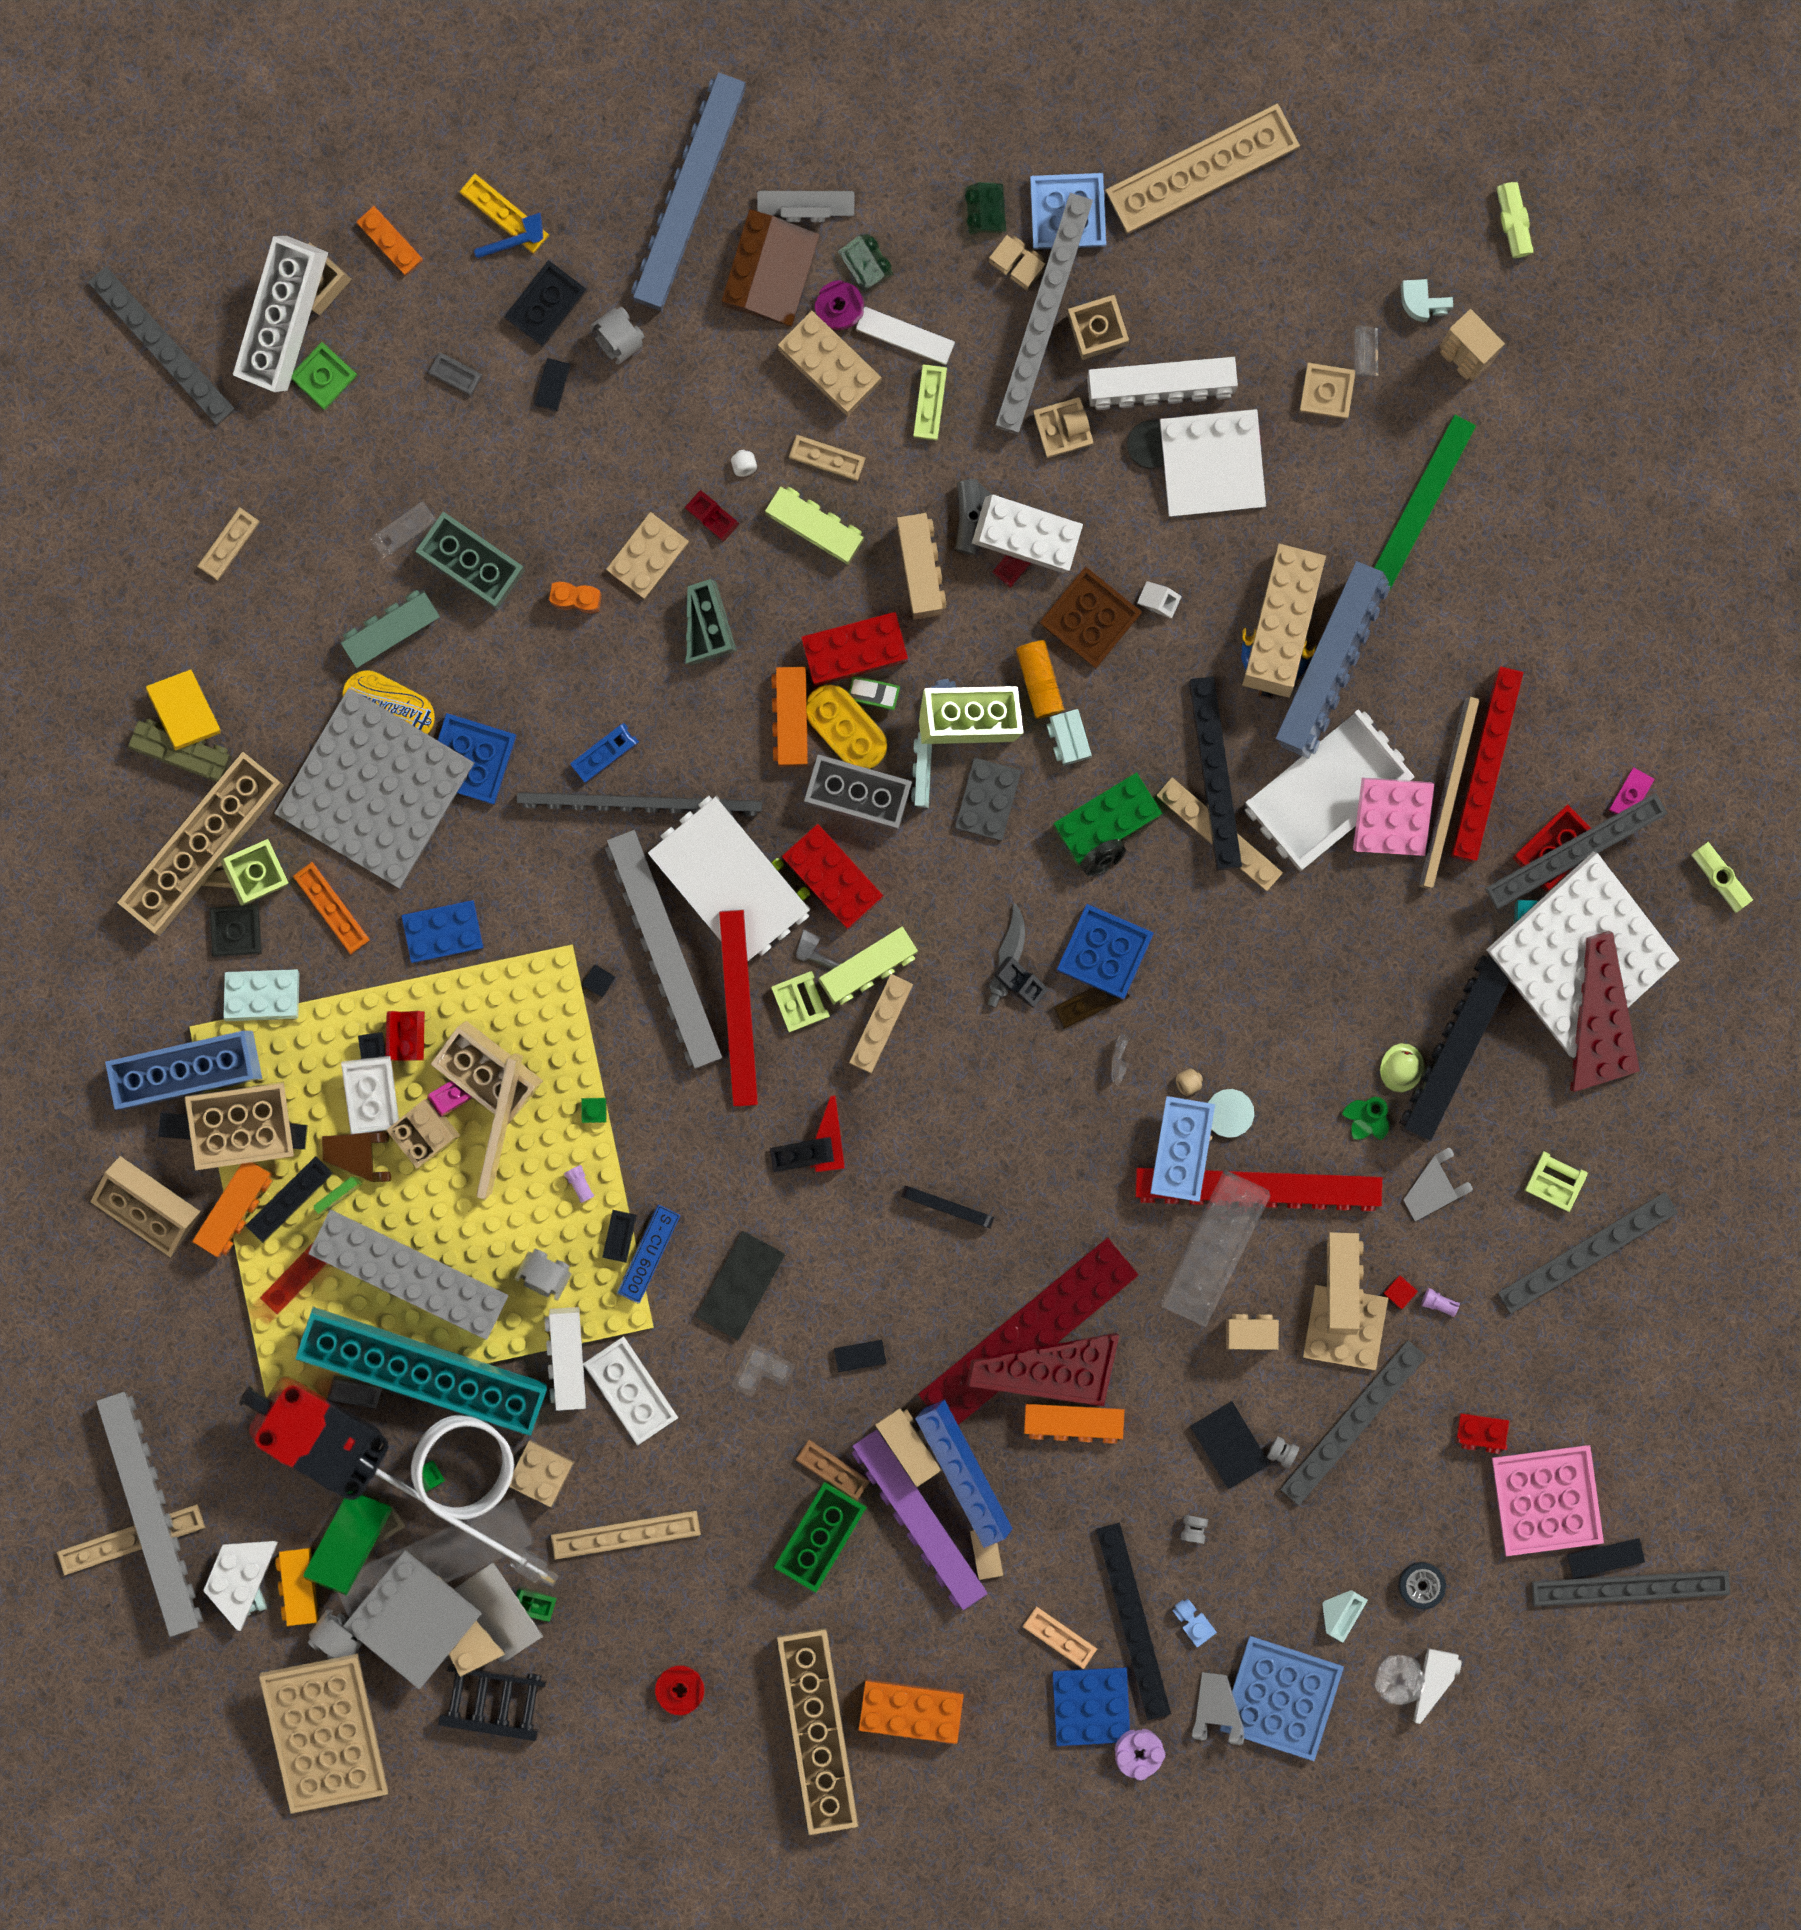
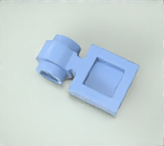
[1172,1599,1217,1647]

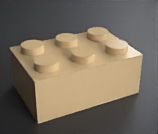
[875,1408,941,1487]

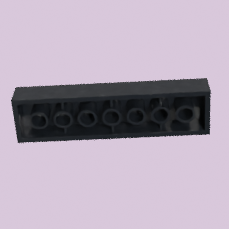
[1399,953,1509,1143]

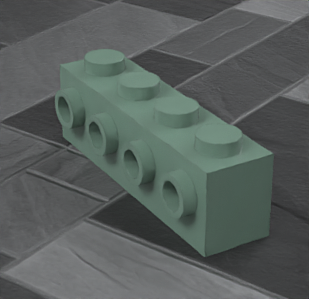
[340,589,440,668]

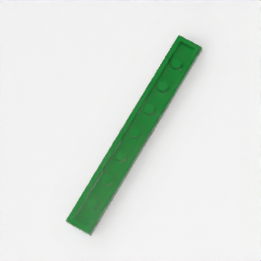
[1374,415,1476,589]

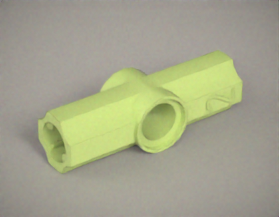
[1497,182,1533,258]
[1691,842,1753,913]

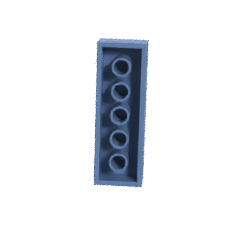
[105,1031,263,1110]

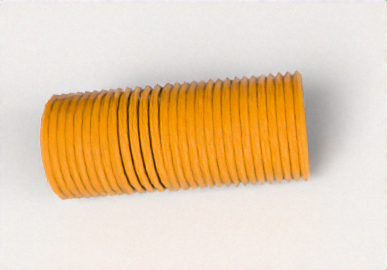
[1016,640,1065,719]

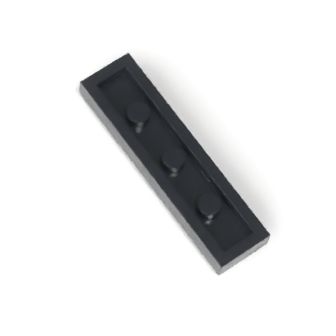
[245,1156,334,1243]

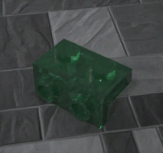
[965,182,1006,235]

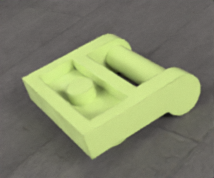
[771,971,830,1033]
[1524,1151,1588,1212]

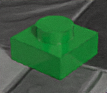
[581,1098,607,1123]
[422,1460,445,1493]

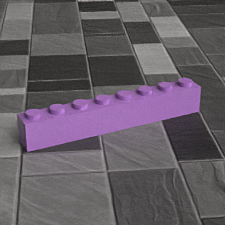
[851,1429,988,1610]

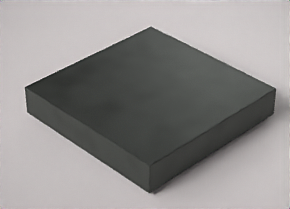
[209,904,262,957]

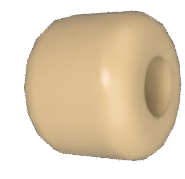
[1176,1069,1203,1096]

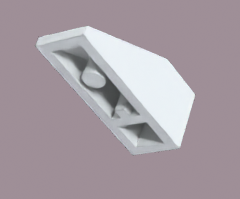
[1413,1648,1461,1723]

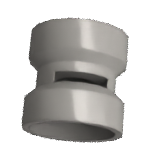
[1266,1436,1300,1469]
[1180,1515,1208,1544]

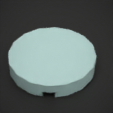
[1208,1089,1254,1138]

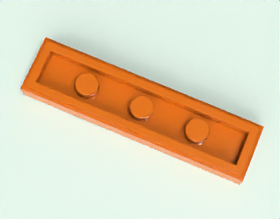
[293,862,370,955]

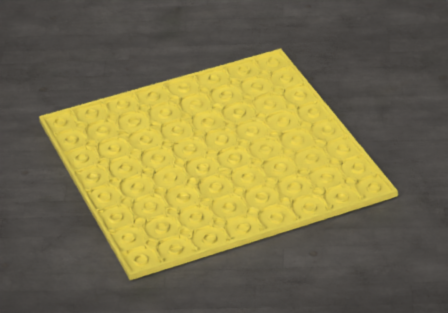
[190,944,654,1398]

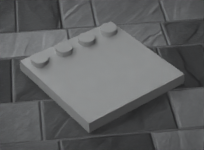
[343,1550,482,1690]

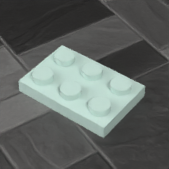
[224,969,299,1021]

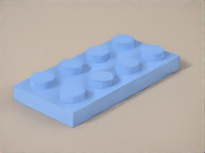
[1150,1096,1215,1202]

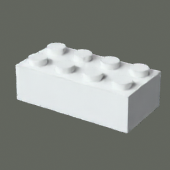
[972,495,1083,573]

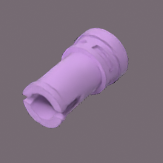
[563,1165,594,1203]
[1421,1288,1460,1317]

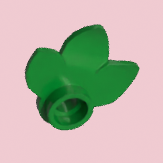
[1342,1097,1389,1140]

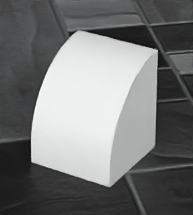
[1137,581,1182,618]

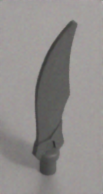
[987,904,1025,1008]

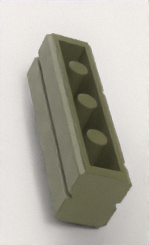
[128,719,232,782]

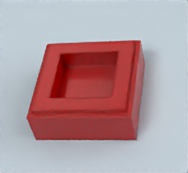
[1383,1275,1418,1310]

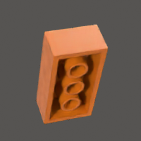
[859,1679,964,1744]

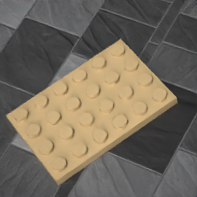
[259,1654,388,1813]

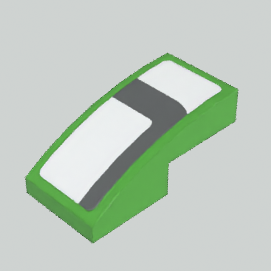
[849,676,900,711]

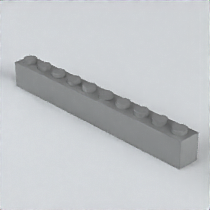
[995,193,1093,435]
[605,830,723,1069]
[96,1392,203,1637]

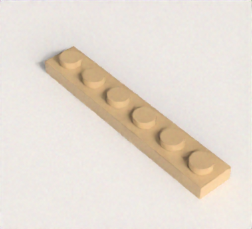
[1156,778,1283,892]

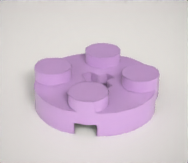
[1115,1729,1165,1780]

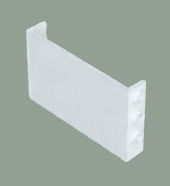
[1244,709,1414,872]
[648,795,810,961]

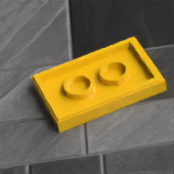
[146,670,221,751]

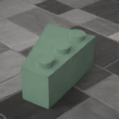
[685,579,737,666]

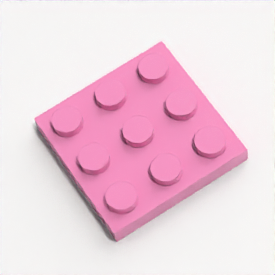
[1353,778,1434,856]

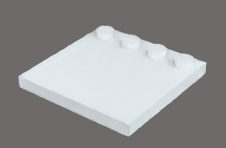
[1160,409,1266,516]

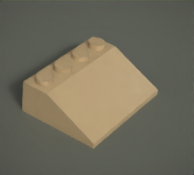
[185,1082,294,1170]

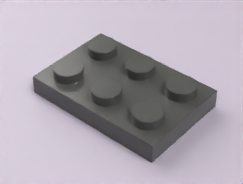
[955,758,1021,841]

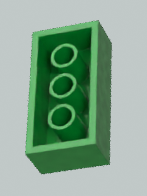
[1053,772,1163,867]
[774,1482,867,1593]

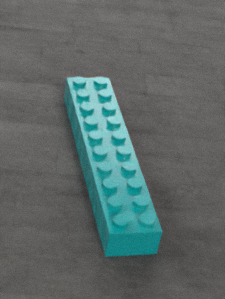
[295,1307,547,1436]

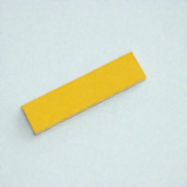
[459,174,549,254]

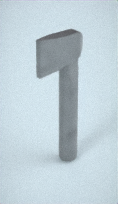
[796,930,841,970]

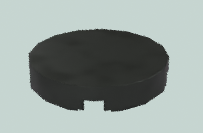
[1127,420,1164,469]
[1080,839,1126,877]

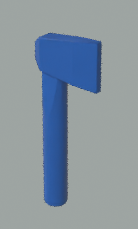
[474,213,543,258]

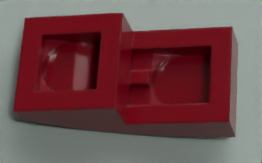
[684,489,739,542]

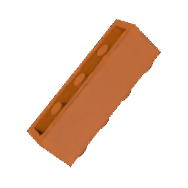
[772,667,808,767]
[192,1162,273,1257]
[1024,1404,1124,1444]

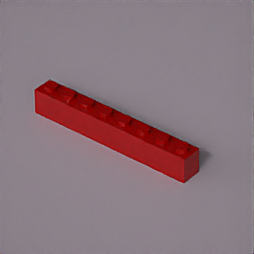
[1451,666,1524,863]

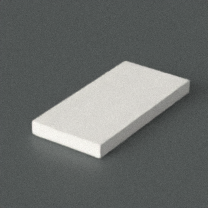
[583,1336,678,1446]

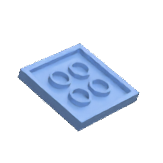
[1030,173,1106,250]

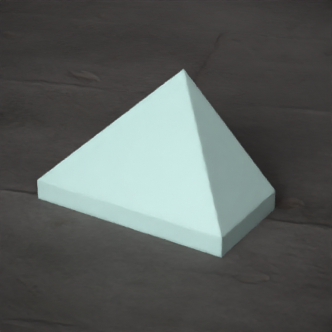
[1323,1590,1368,1642]

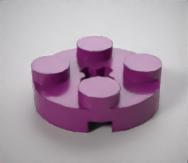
[815,280,864,330]

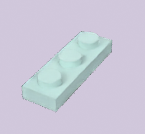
[911,733,932,808]

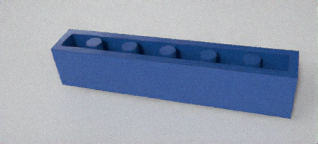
[915,1400,1013,1548]

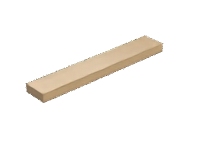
[477,1053,523,1199]
[57,1504,206,1575]
[551,1510,701,1559]

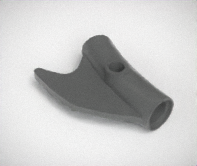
[954,479,992,555]

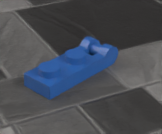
[570,723,639,784]

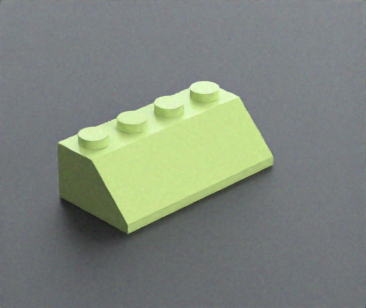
[919,687,1023,744]

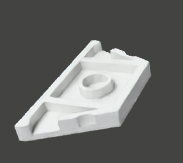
[204,1541,278,1631]

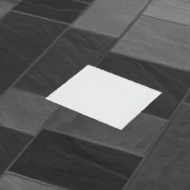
[453,1563,543,1664]

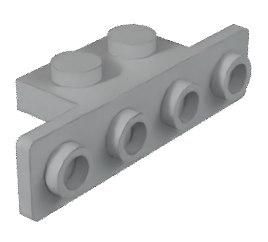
[757,191,854,222]

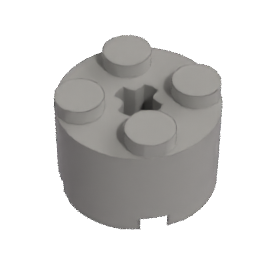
[590,307,645,365]
[514,1249,572,1301]
[308,1609,363,1659]

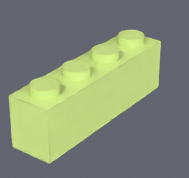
[765,486,863,565]
[818,926,918,1005]

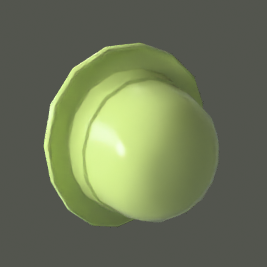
[1380,1043,1424,1092]

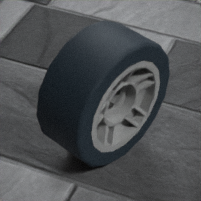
[1398,1562,1447,1610]

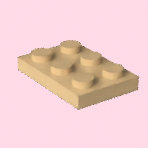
[606,512,689,600]

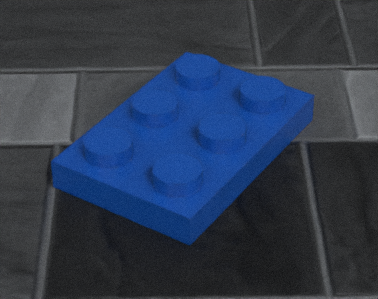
[402,900,484,963]

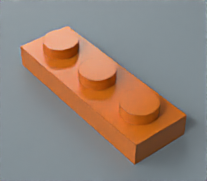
[356,206,423,276]

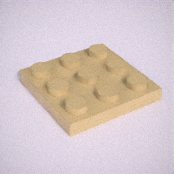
[1303,1285,1388,1370]

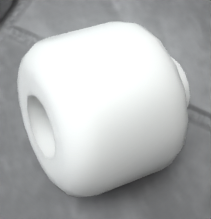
[731,450,757,477]

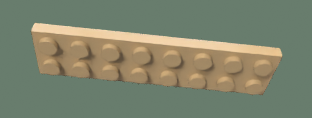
[1105,103,1300,234]

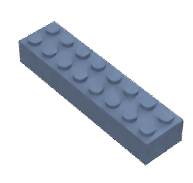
[1276,561,1390,759]

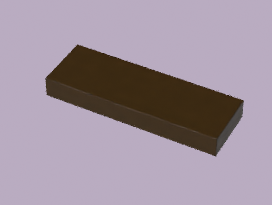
[1053,987,1130,1029]

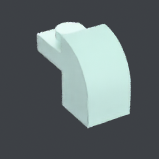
[1401,279,1453,322]

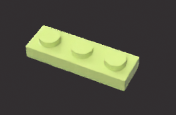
[913,364,947,441]

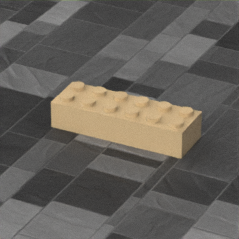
[1242,544,1326,698]

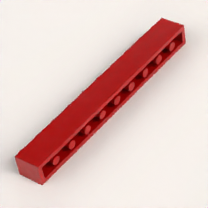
[1135,1168,1383,1211]

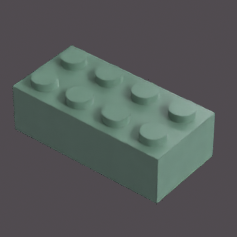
[415,512,525,610]

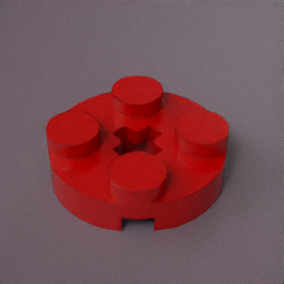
[655,1665,705,1715]

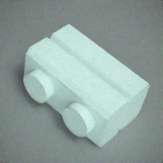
[1046,709,1092,766]

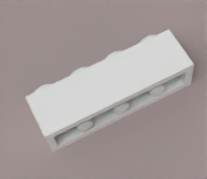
[545,1307,586,1410]

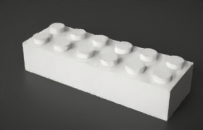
[233,236,328,392]
[1087,357,1238,410]

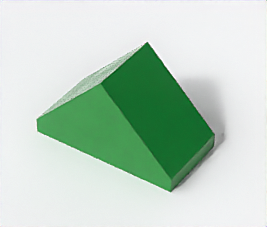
[516,1587,557,1622]

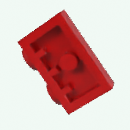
[386,1011,425,1061]
[1456,1413,1509,1454]

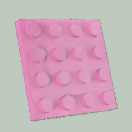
[1492,1445,1604,1556]

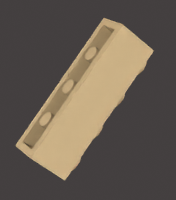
[849,974,913,1074]
[1327,1232,1364,1335]

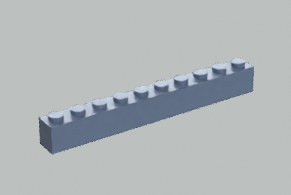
[631,72,746,311]

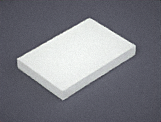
[341,1056,399,1134]

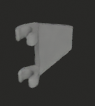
[1404,1148,1473,1221]
[1192,1672,1244,1745]

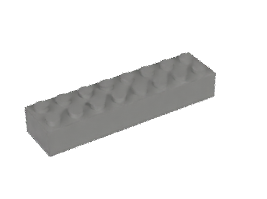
[308,1209,509,1340]

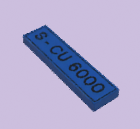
[616,1205,680,1304]

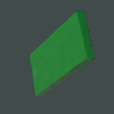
[303,1491,393,1596]

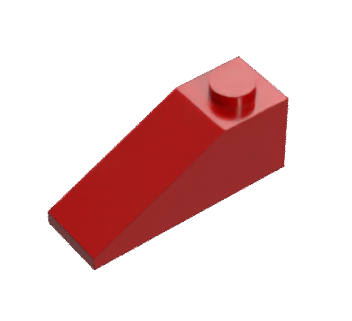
[810,1095,845,1173]

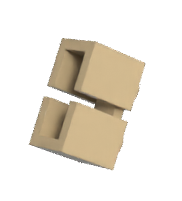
[989,235,1046,291]

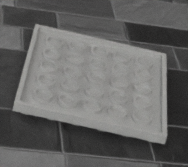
[274,688,475,889]

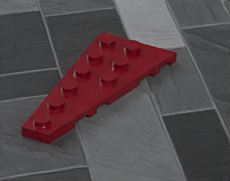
[1570,931,1640,1092]
[966,1333,1119,1406]

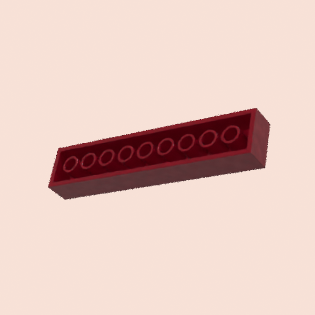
[918,1237,1139,1425]

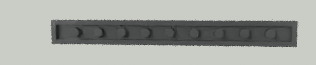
[517,792,763,816]

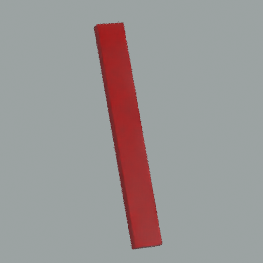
[719,909,758,1106]

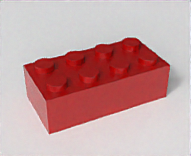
[801,612,908,687]
[782,824,884,930]

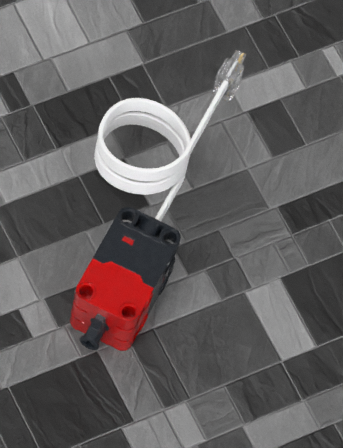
[239,1376,559,1587]

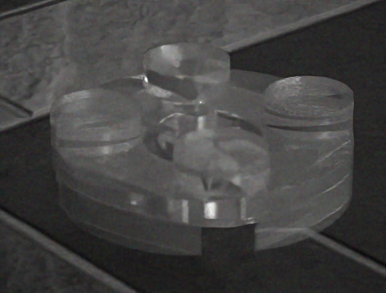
[1375,1655,1425,1705]

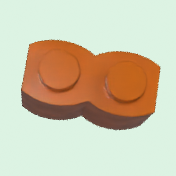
[549,582,602,614]

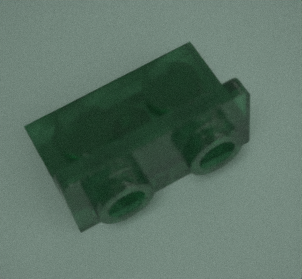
[838,234,894,292]

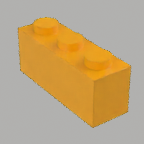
[276,1547,319,1626]

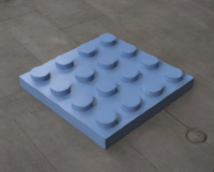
[1220,1635,1344,1761]

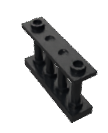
[438,1665,547,1741]

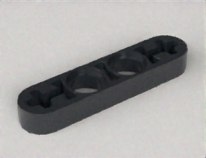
[901,1185,995,1229]

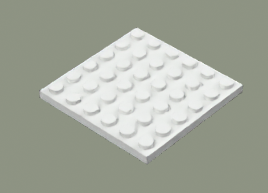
[1487,851,1679,1058]

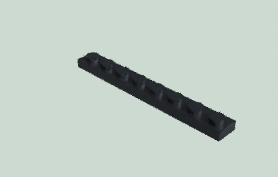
[1189,676,1242,871]
[1096,1522,1171,1720]

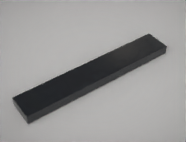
[158,1112,308,1150]

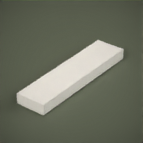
[856,307,955,365]

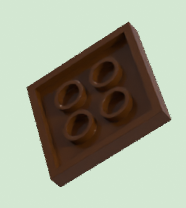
[1039,566,1142,669]

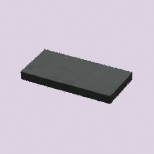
[696,1231,786,1340]

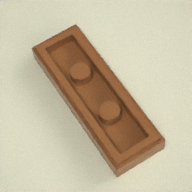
[796,1440,870,1500]

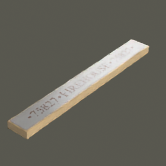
[1419,697,1479,889]

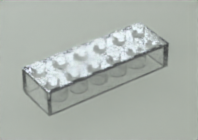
[1160,1170,1270,1327]

